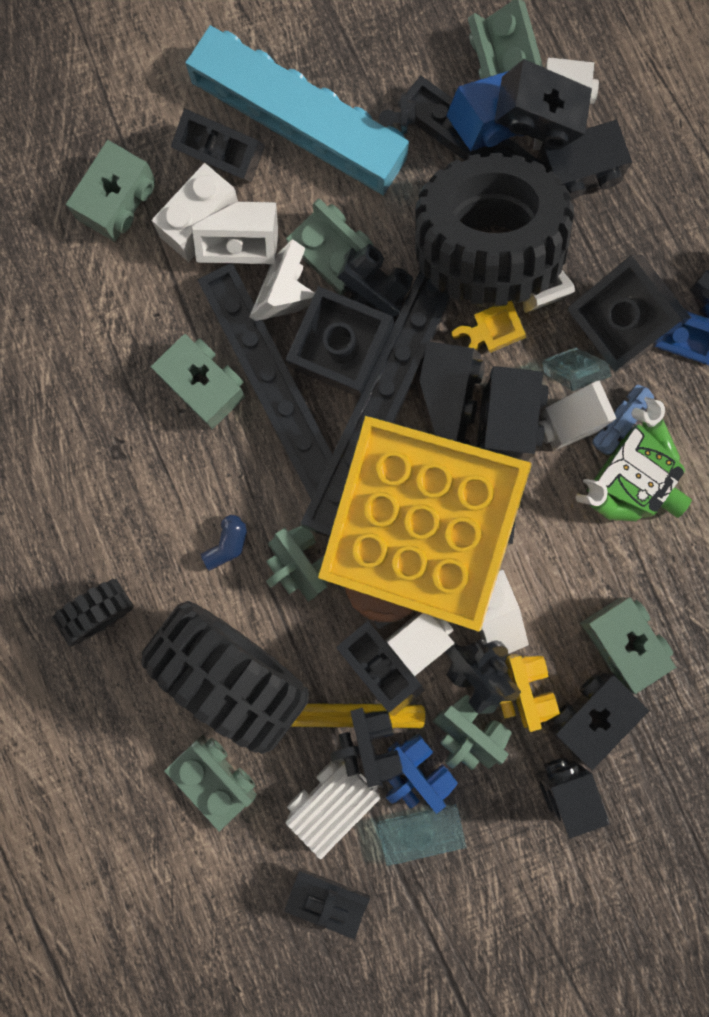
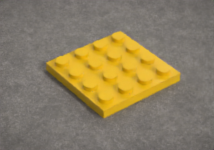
[318,416,532,632]

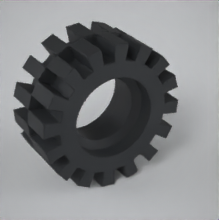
[51,579,134,647]

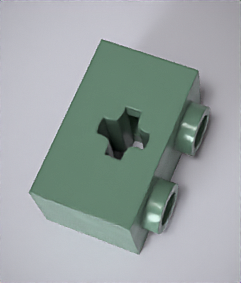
[65,140,155,242]
[150,334,245,429]
[580,597,677,694]

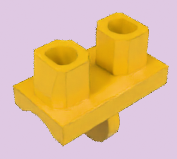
[500,654,560,732]

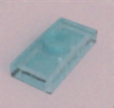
[542,347,612,391]
[377,804,467,866]

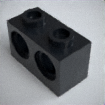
[535,758,610,839]

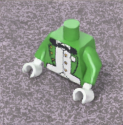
[576,397,692,522]

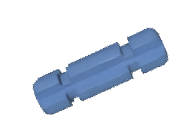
[592,385,654,455]

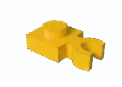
[451,301,526,353]

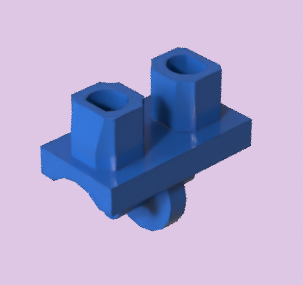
[385,734,458,814]

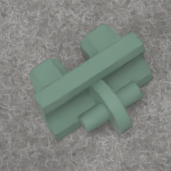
[266,526,328,602]
[432,695,512,770]

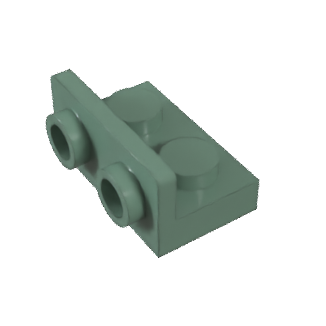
[468,0,543,79]
[286,198,373,295]
[164,735,257,832]

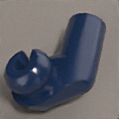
[200,515,247,571]

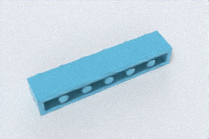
[185,25,409,196]

